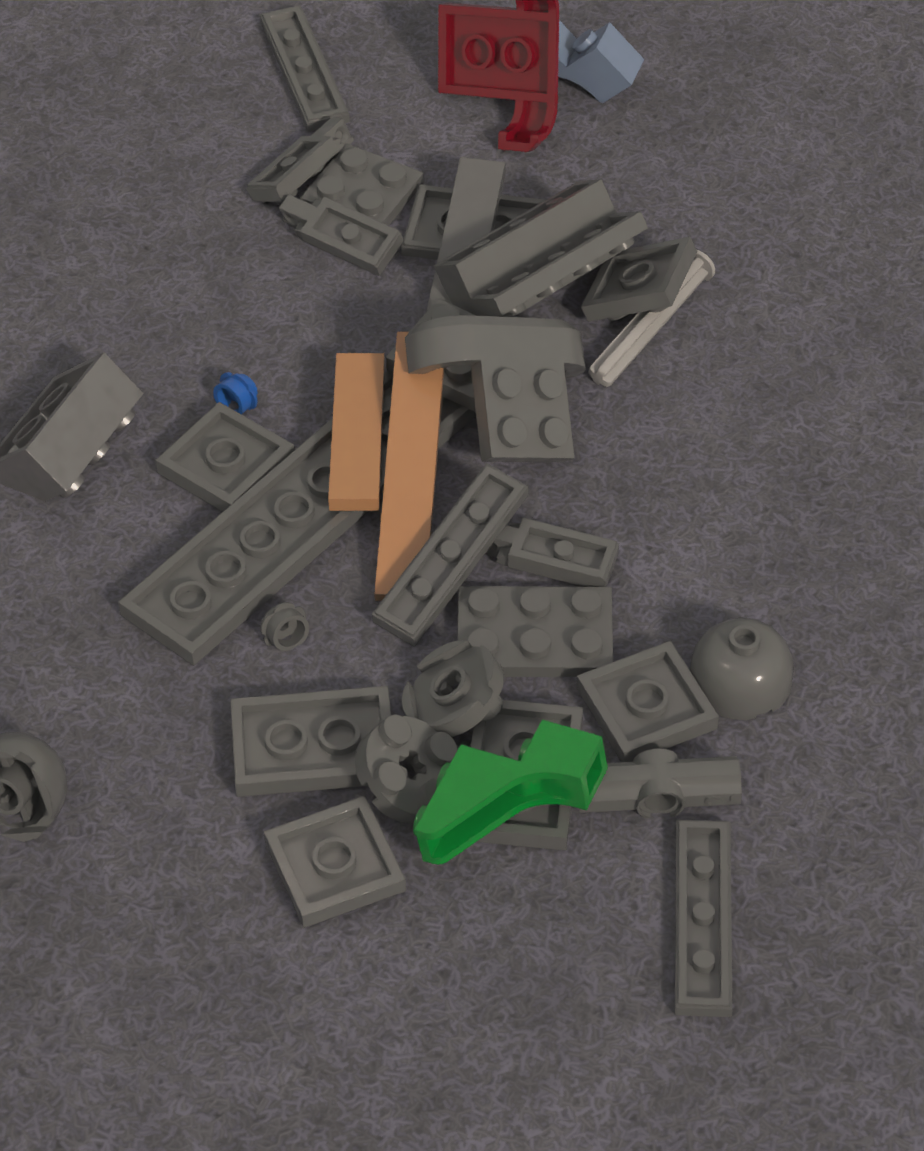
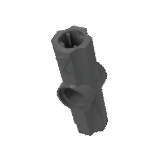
[579,748,742,818]

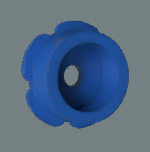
[213,372,258,414]

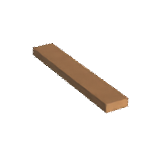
[374,332,444,601]

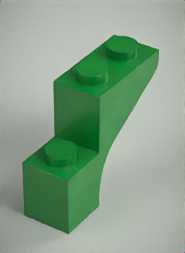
[413,720,608,865]

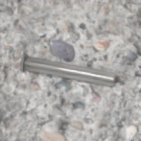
[588,250,715,387]

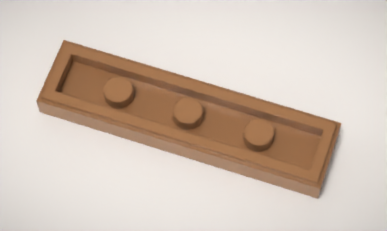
[328,353,385,511]

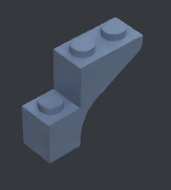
[558,20,644,103]

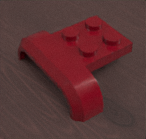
[438,0,559,152]

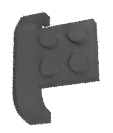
[405,315,585,462]

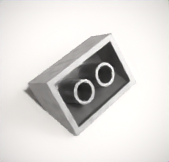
[0,352,144,502]

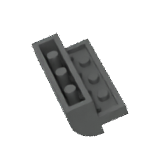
[434,179,648,317]

